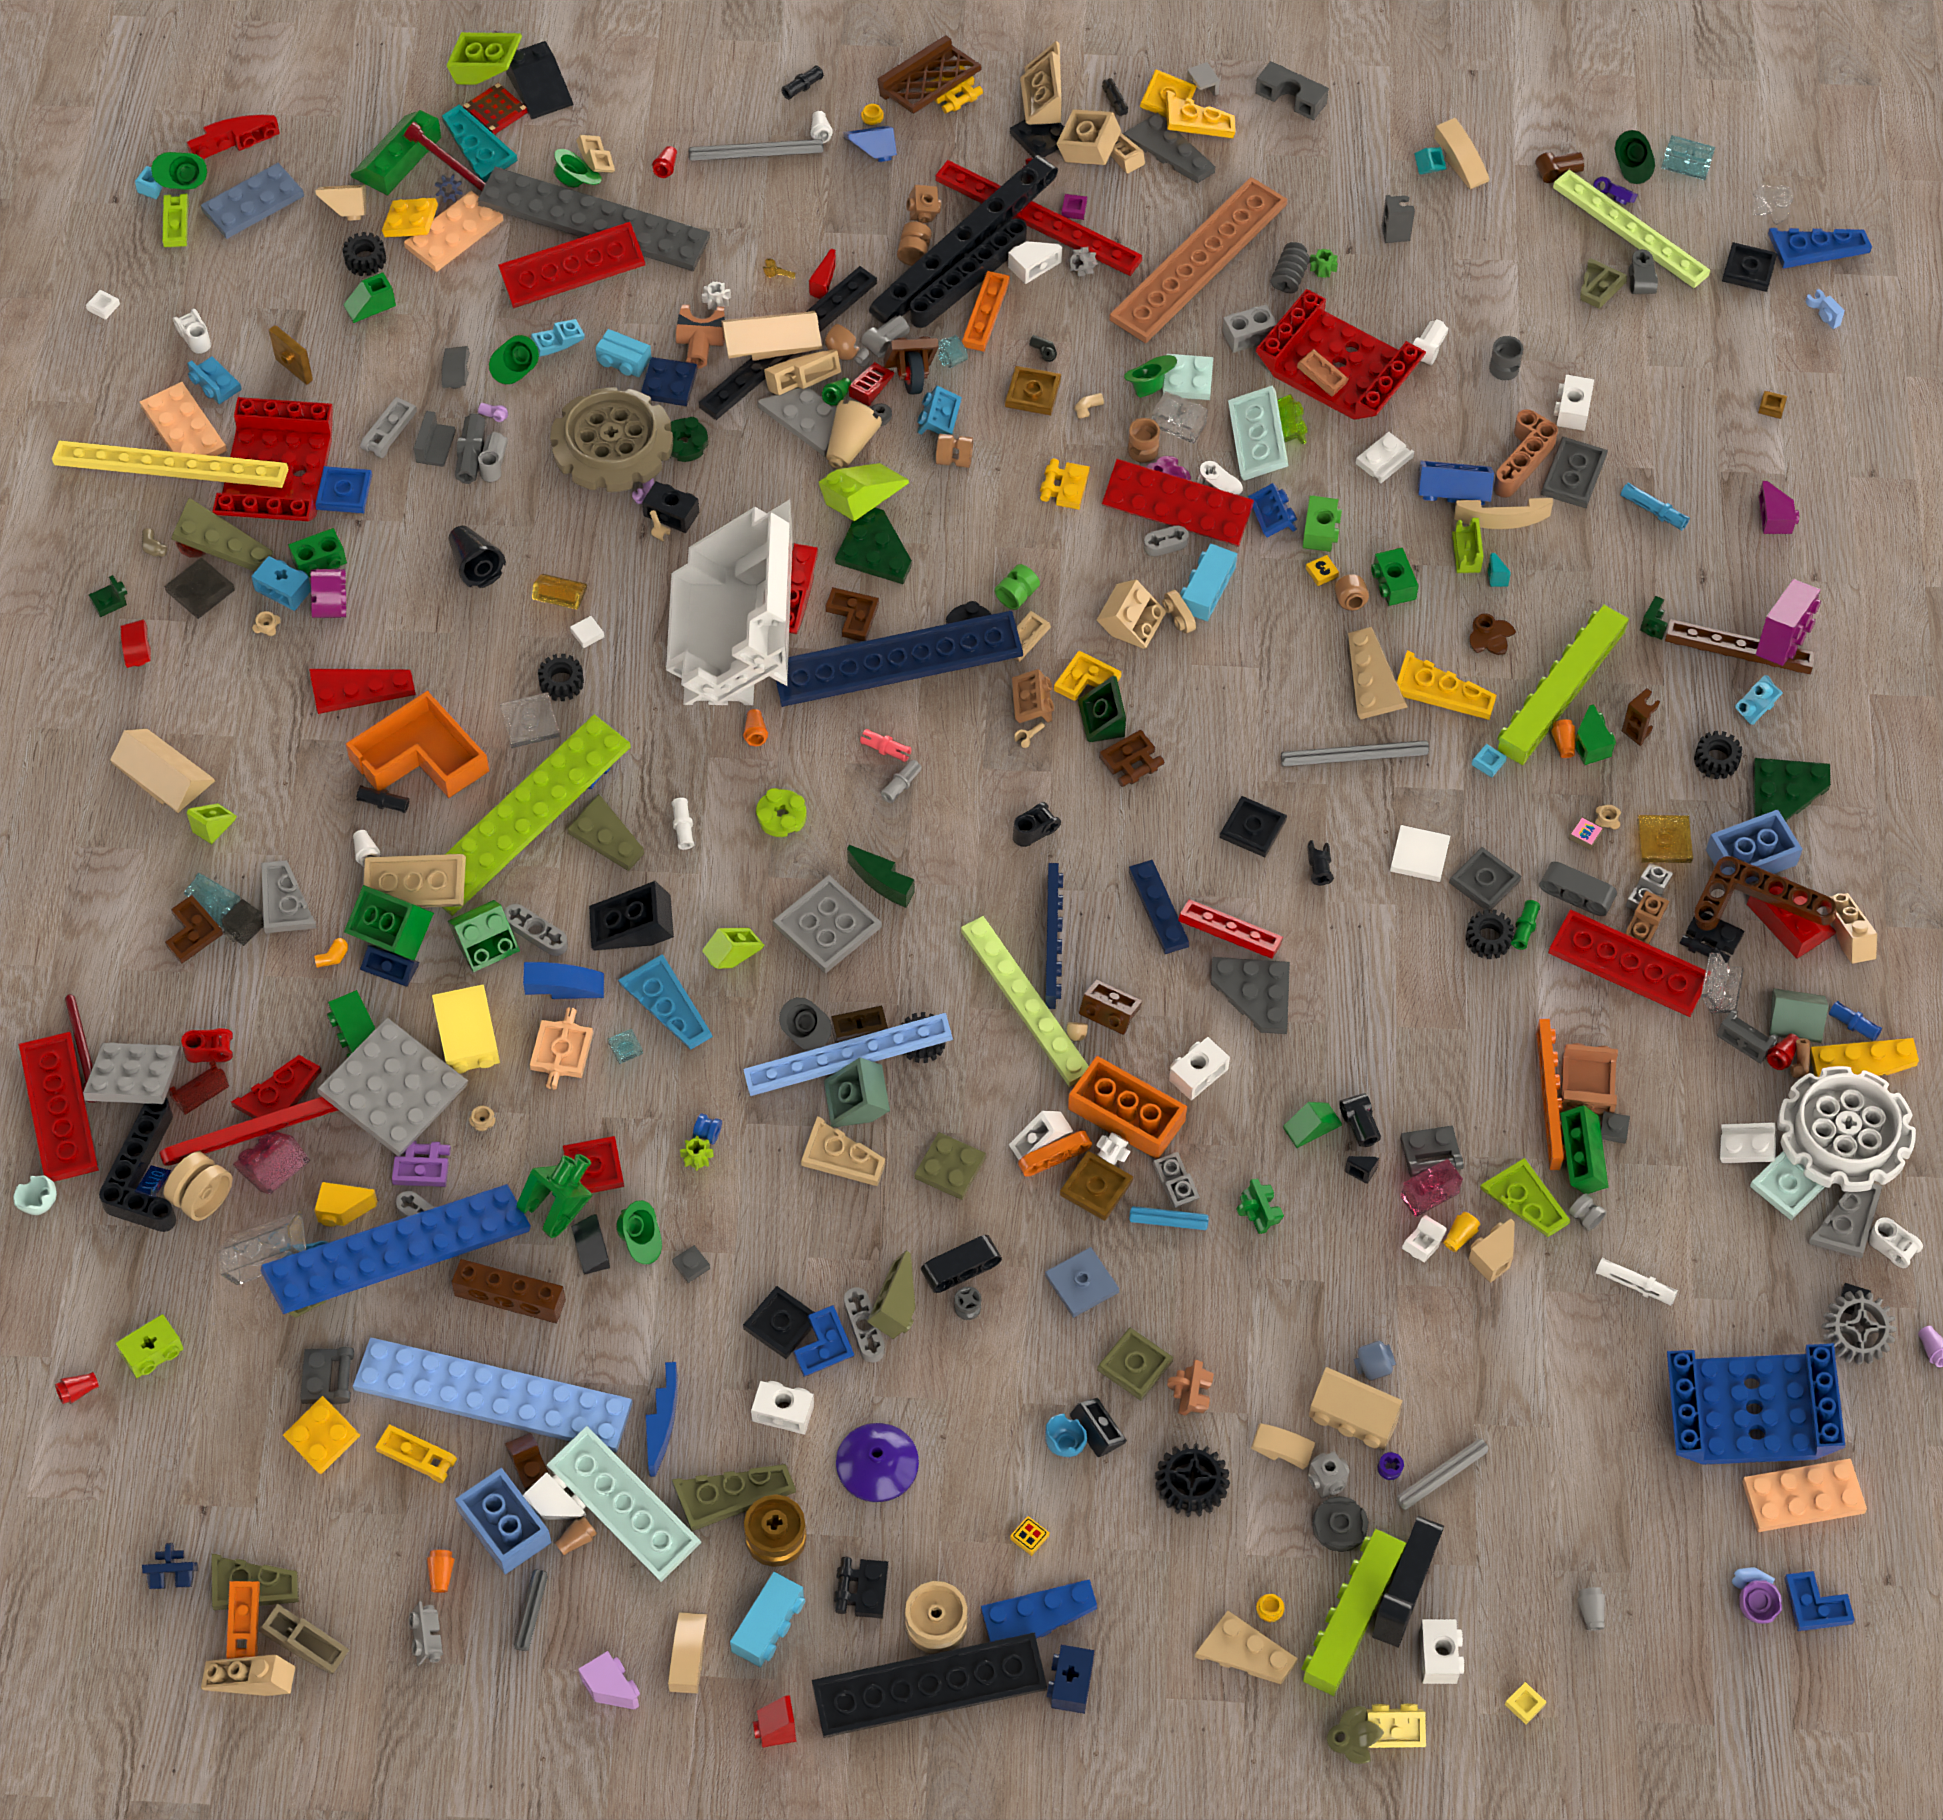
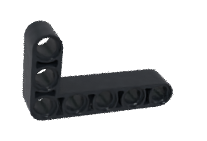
[99,1097,177,1232]
[1372,1516,1444,1648]

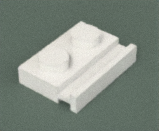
[1356,432,1414,483]
[1720,1123,1776,1163]

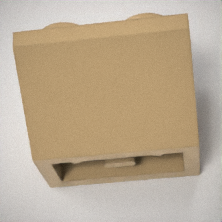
[1097,579,1166,649]

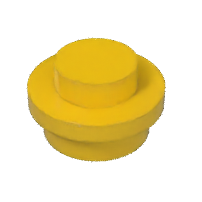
[861,104,884,125]
[1256,1594,1285,1622]

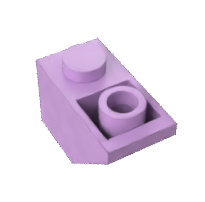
[578,1651,640,1709]

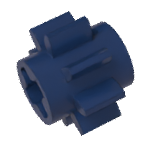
[435,174,463,203]

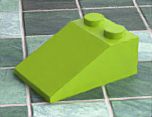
[446,32,522,85]
[819,463,909,521]

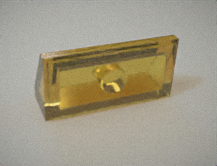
[532,574,587,609]

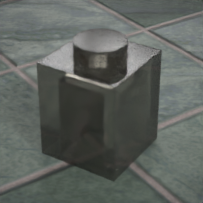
[221,899,264,946]

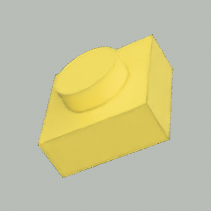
[1505,1682,1546,1724]

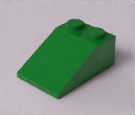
[344,885,434,961]

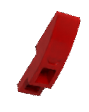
[186,115,280,159]
[789,543,819,634]

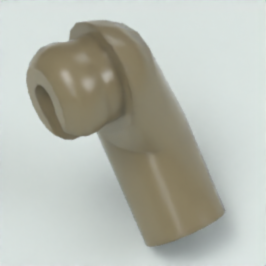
[142,528,167,557]

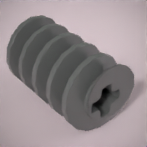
[1270,242,1310,294]

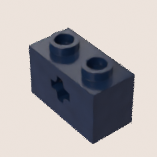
[1047,1645,1095,1714]

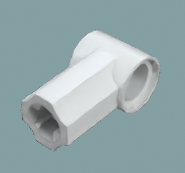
[1413,319,1448,365]

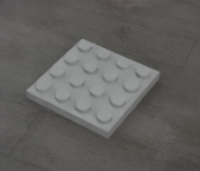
[317,1018,468,1157]

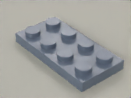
[201,163,304,239]

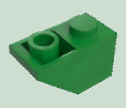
[343,272,396,323]
[1575,704,1616,766]

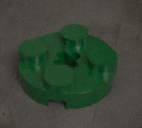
[670,417,709,462]

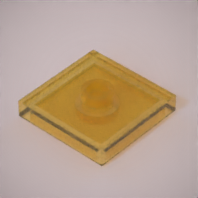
[1637,815,1693,863]

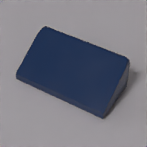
[360,945,420,987]

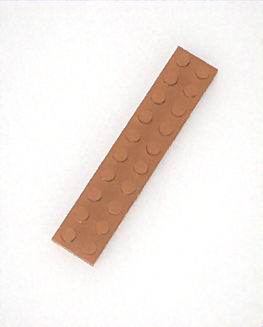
[1109,177,1287,343]

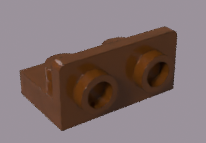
[1079,979,1142,1035]

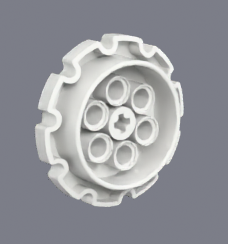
[1777,1066,1916,1192]

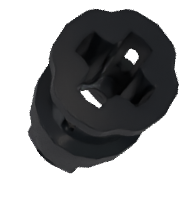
[1307,840,1334,886]

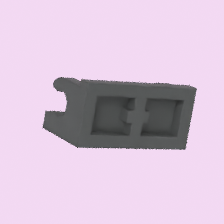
[1381,195,1415,243]
[1717,1009,1778,1064]

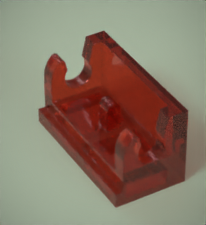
[169,1060,229,1115]

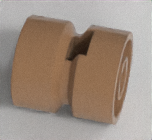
[897,221,932,266]
[1128,418,1160,463]
[936,434,973,468]

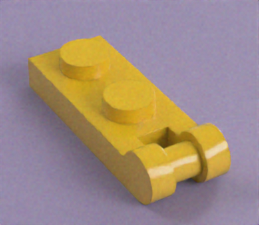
[375,1424,457,1483]

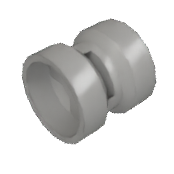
[1569,1193,1607,1231]

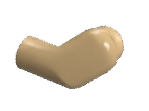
[1074,393,1104,419]

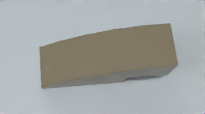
[259,1604,349,1674]

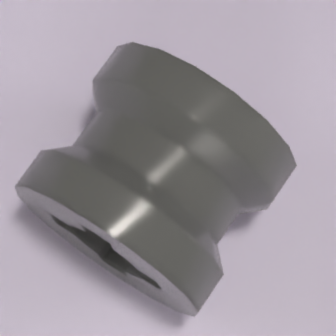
[954,1286,982,1320]

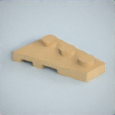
[801,1116,885,1186]
[1195,1611,1298,1684]

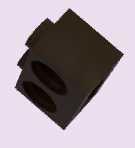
[831,1005,888,1043]

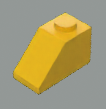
[314,1182,378,1227]

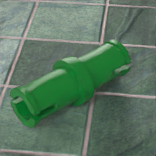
[1511,900,1541,950]

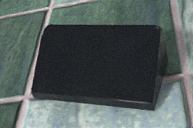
[571,1214,610,1275]
[1070,1398,1127,1457]

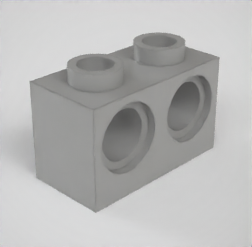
[1222,304,1277,353]

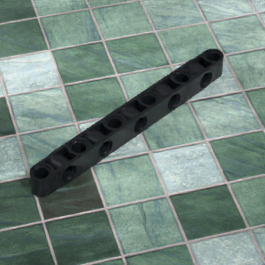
[869,155,1058,324]

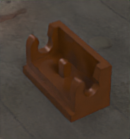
[1621,688,1660,746]

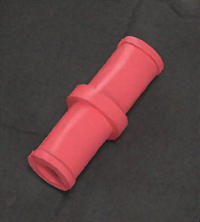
[860,729,911,762]

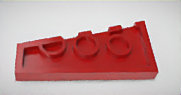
[309,669,416,714]

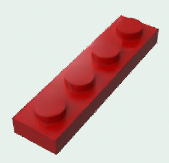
[1178,899,1283,959]

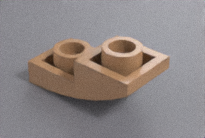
[1625,891,1670,944]

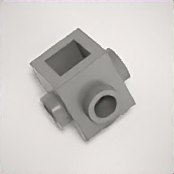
[1307,1451,1350,1499]

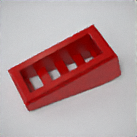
[809,248,836,299]
[849,362,894,406]

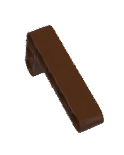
[1694,856,1836,931]

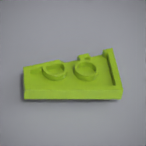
[1480,1158,1570,1237]

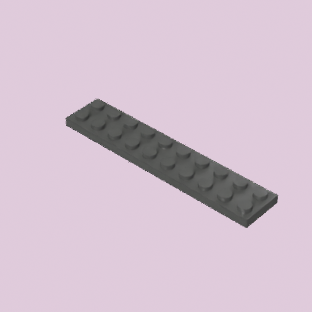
[478,167,710,271]

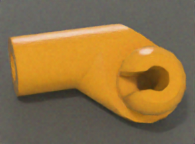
[314,938,348,968]

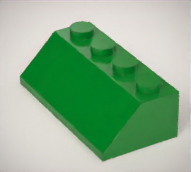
[350,110,441,196]

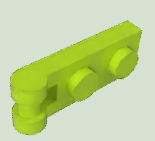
[163,193,189,247]

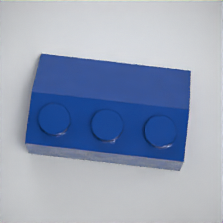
[1418,460,1494,505]

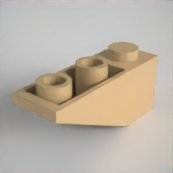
[1825,893,1877,964]
[201,1654,295,1696]

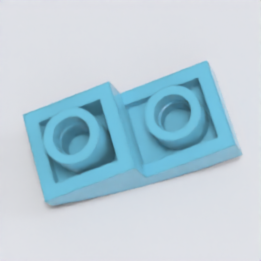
[531,319,585,357]

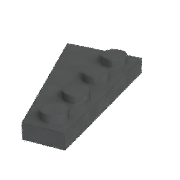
[1123,112,1215,183]

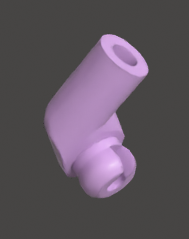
[478,403,508,422]

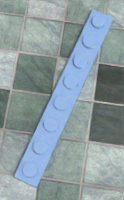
[743,1013,953,1096]

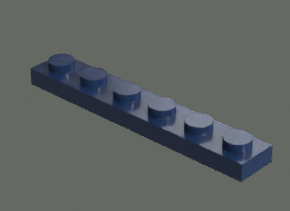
[1045,863,1063,1009]

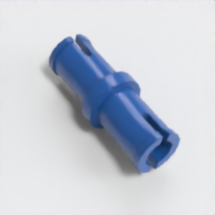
[1828,1001,1882,1041]

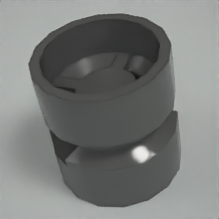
[1489,336,1524,380]

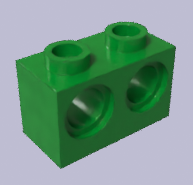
[288,528,347,577]

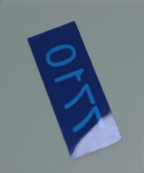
[135,1165,172,1197]

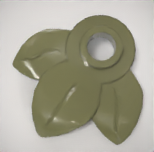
[1327,1706,1384,1764]

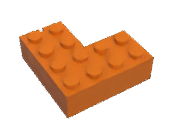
[346,690,490,798]

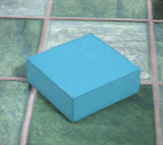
[1471,744,1507,778]

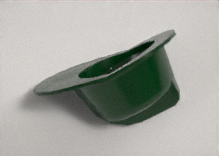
[1614,130,1655,184]

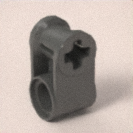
[1628,249,1658,294]

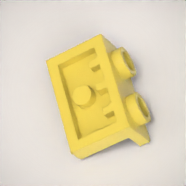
[1367,1704,1426,1748]

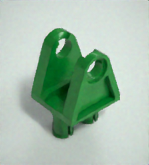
[516,1154,593,1238]

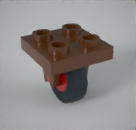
[883,336,939,395]

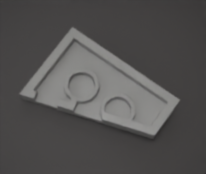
[261,860,317,933]

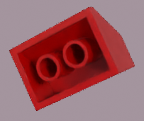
[1747,877,1837,959]

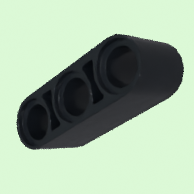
[921,1235,1002,1293]

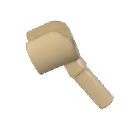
[650,510,670,541]
[1014,722,1045,748]

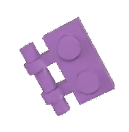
[392,1141,451,1187]

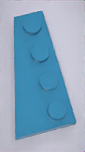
[618,954,713,1050]

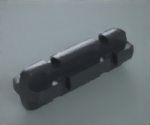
[1102,78,1128,116]

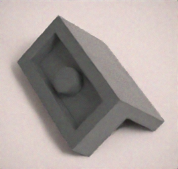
[414,411,456,467]

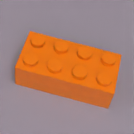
[1068,1056,1187,1159]

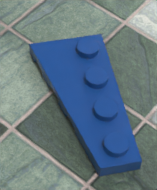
[1768,228,1872,269]
[981,1579,1097,1642]

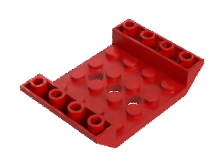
[1256,288,1426,420]
[212,397,333,522]

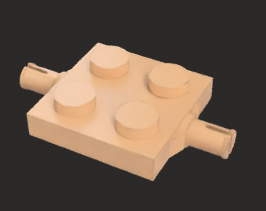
[530,1007,593,1090]

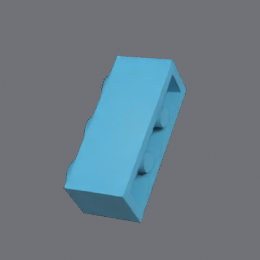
[1180,544,1237,622]
[730,1572,805,1668]

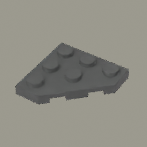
[1211,957,1290,1034]

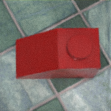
[753,1695,796,1748]

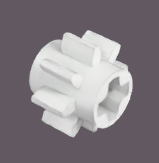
[702,281,731,310]
[1096,1132,1131,1165]

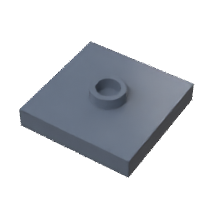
[1045,1247,1119,1318]

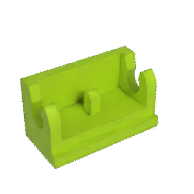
[1452,518,1484,573]

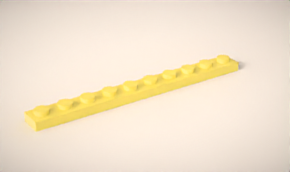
[52,441,289,488]

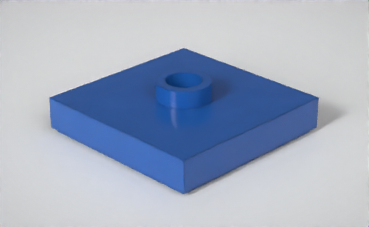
[315,466,372,514]

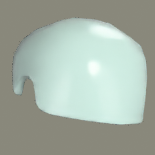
[13,1175,57,1215]

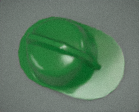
[553,149,602,188]
[151,152,207,190]
[489,335,539,385]
[1124,355,1177,398]
[616,1200,662,1265]

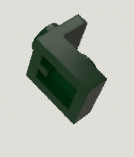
[89,575,128,617]
[1640,596,1668,640]

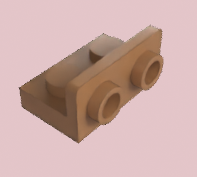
[1012,669,1054,723]

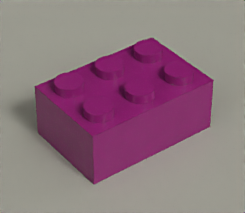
[1756,579,1821,666]

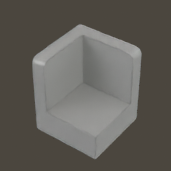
[1186,62,1220,96]

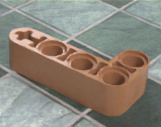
[1494,409,1558,498]

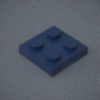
[641,357,698,406]

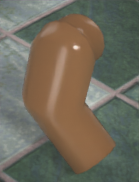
[1790,1038,1810,1078]

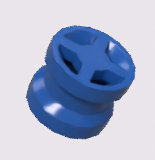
[693,1113,722,1145]

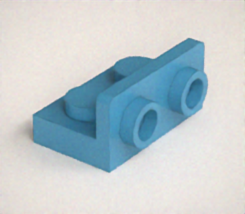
[187,356,242,404]
[917,386,962,435]

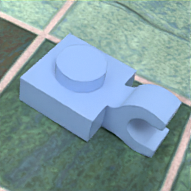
[1805,289,1845,329]

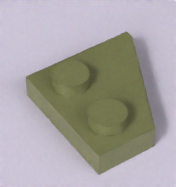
[1580,258,1627,309]

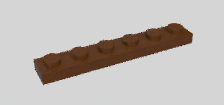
[1665,619,1816,675]

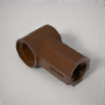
[1535,152,1584,183]

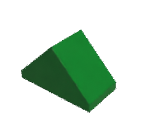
[1283,1102,1342,1148]

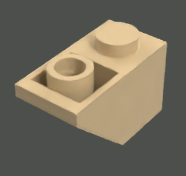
[1469,1219,1515,1283]

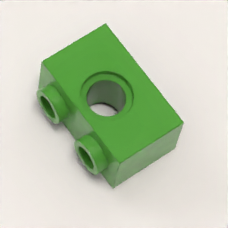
[1302,495,1342,552]

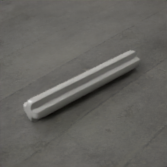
[1397,1439,1489,1510]

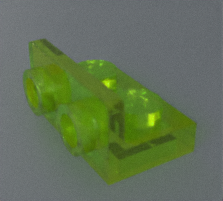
[1277,394,1308,444]

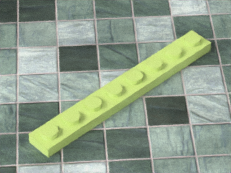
[1553,170,1710,288]
[961,916,1089,1087]

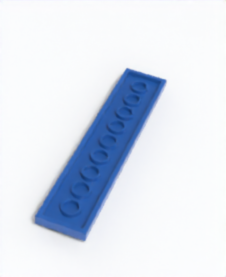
[260,1184,531,1314]

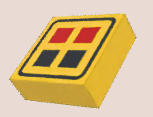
[1010,1516,1050,1556]

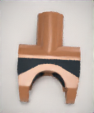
[676,304,725,369]

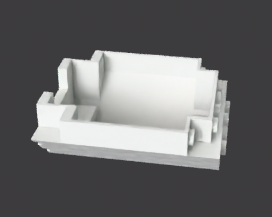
[666,499,793,705]

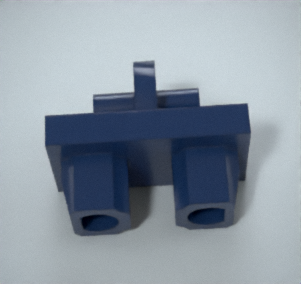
[142,1543,198,1589]

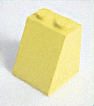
[432,984,500,1074]

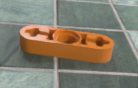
[1018,1131,1092,1177]

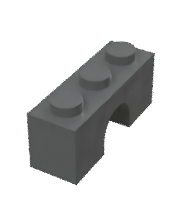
[1255,61,1329,121]

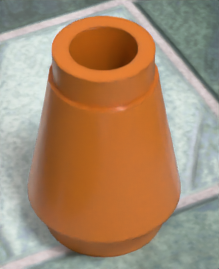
[743,709,768,746]
[1551,719,1576,758]
[427,1550,455,1593]

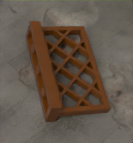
[877,35,982,114]

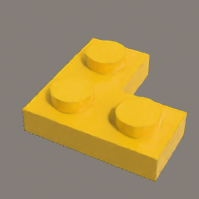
[1054,650,1122,701]

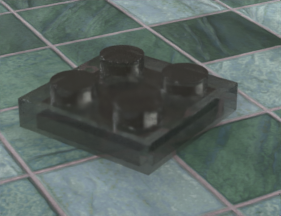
[164,557,235,619]

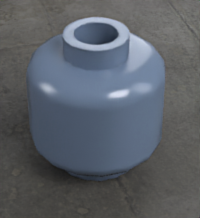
[1354,1341,1396,1380]

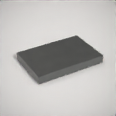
[1541,436,1608,509]

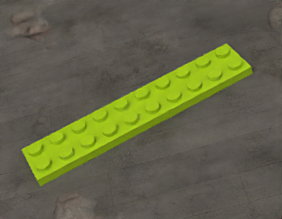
[442,714,631,916]

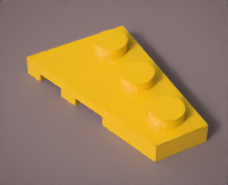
[1166,91,1235,138]

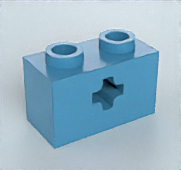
[251,556,311,611]

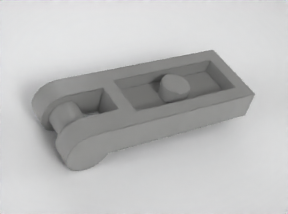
[360,397,417,458]

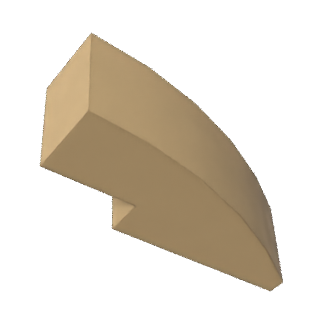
[1434,118,1490,190]
[764,349,841,395]
[668,1613,707,1694]

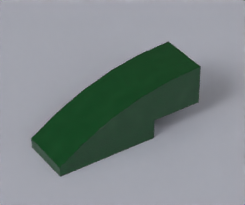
[847,845,915,908]

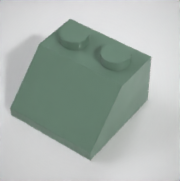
[824,1058,890,1127]

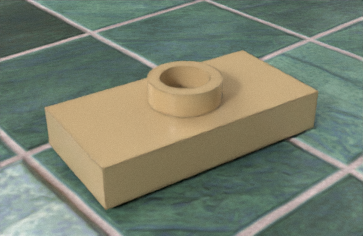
[1014,611,1051,662]

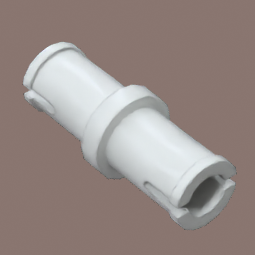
[671,798,694,850]

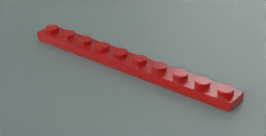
[935,160,1142,277]

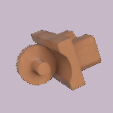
[1167,1360,1214,1416]

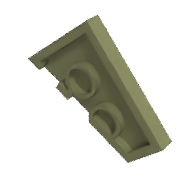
[568,794,644,871]

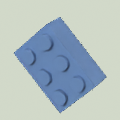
[1706,810,1802,884]
[455,1467,552,1575]

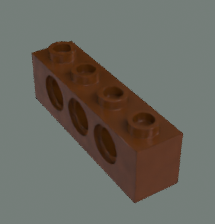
[451,1259,566,1324]

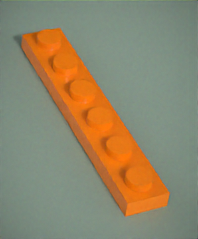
[1536,1019,1567,1170]

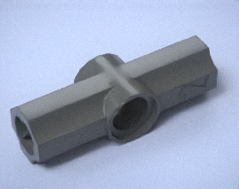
[455,413,486,484]

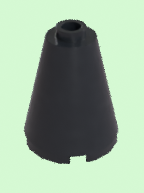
[448,525,506,588]

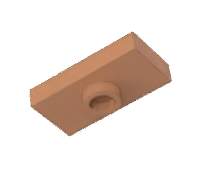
[1297,349,1349,396]

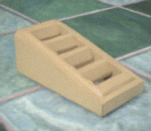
[1110,133,1145,173]

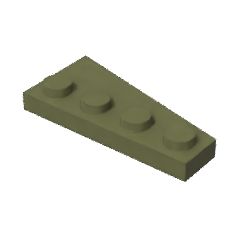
[171,498,273,571]

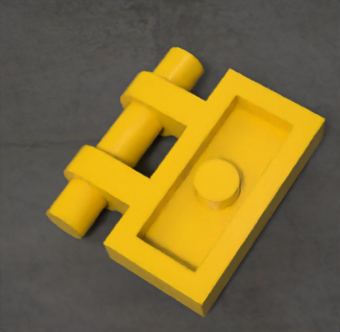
[926,66,984,114]
[1040,458,1090,510]

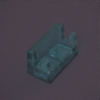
[1662,135,1715,180]
[184,873,243,930]

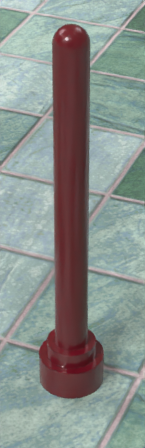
[403,122,486,191]
[65,994,98,1103]

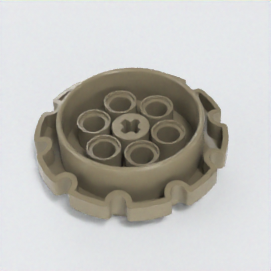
[550,387,673,492]

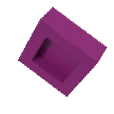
[1061,194,1088,220]

